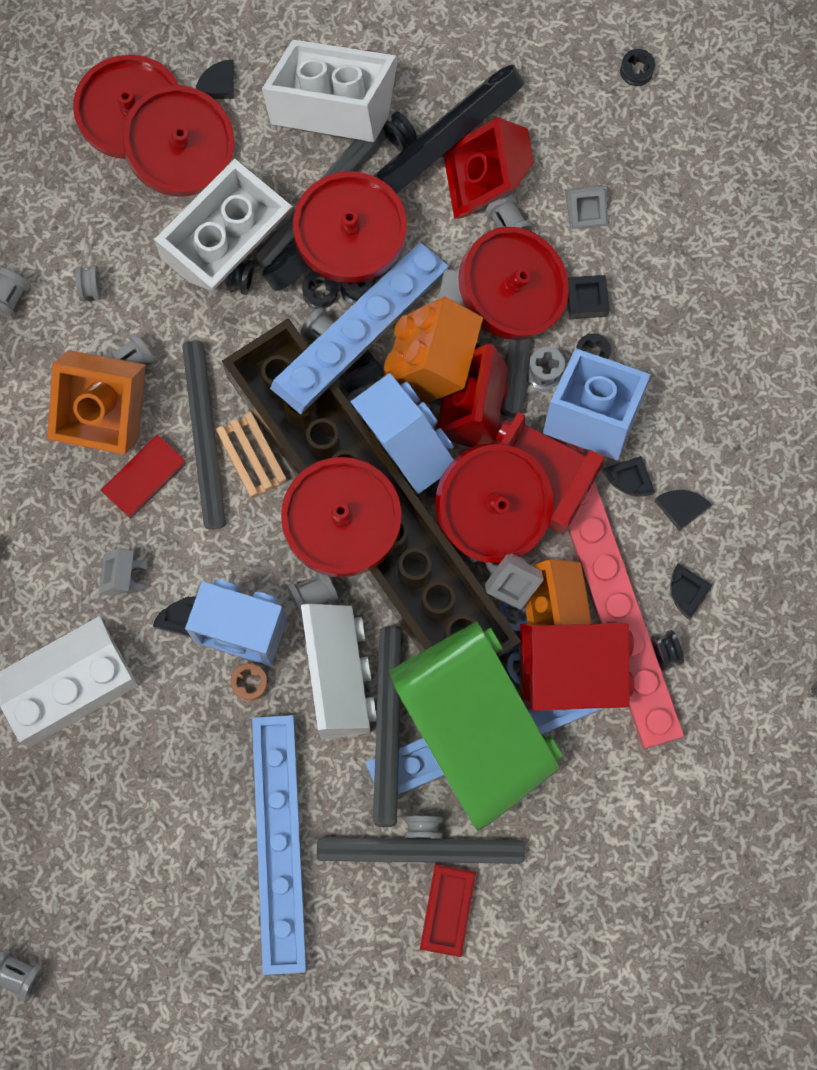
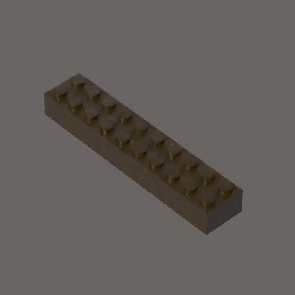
[222,318,521,662]

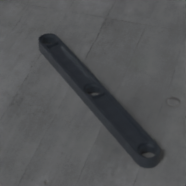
[262,64,524,291]

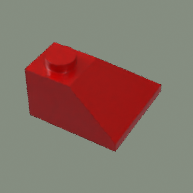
[443,117,534,219]

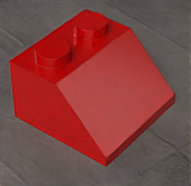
[436,344,508,448]

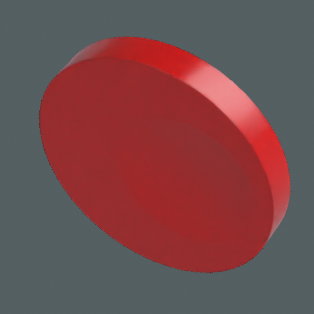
[73,55,178,159]
[123,85,234,197]
[293,171,407,283]
[458,227,569,340]
[435,443,553,563]
[281,457,401,577]

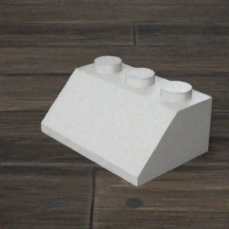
[262,40,397,142]
[154,159,293,291]
[301,604,377,740]
[0,616,138,748]

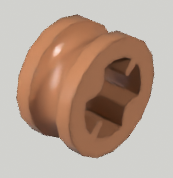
[230,663,268,702]

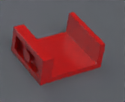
[495,412,604,535]
[520,621,634,711]

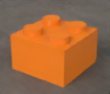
[384,296,483,405]
[47,350,146,455]

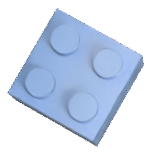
[543,348,651,460]
[350,373,454,494]
[185,579,287,667]

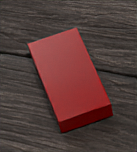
[101,435,187,519]
[419,864,476,957]

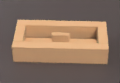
[216,412,287,500]

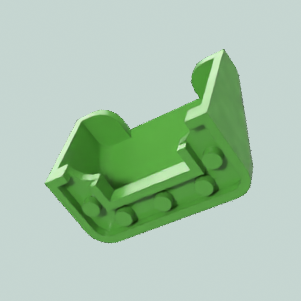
[389,621,563,831]

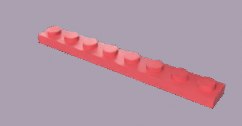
[557,440,684,750]

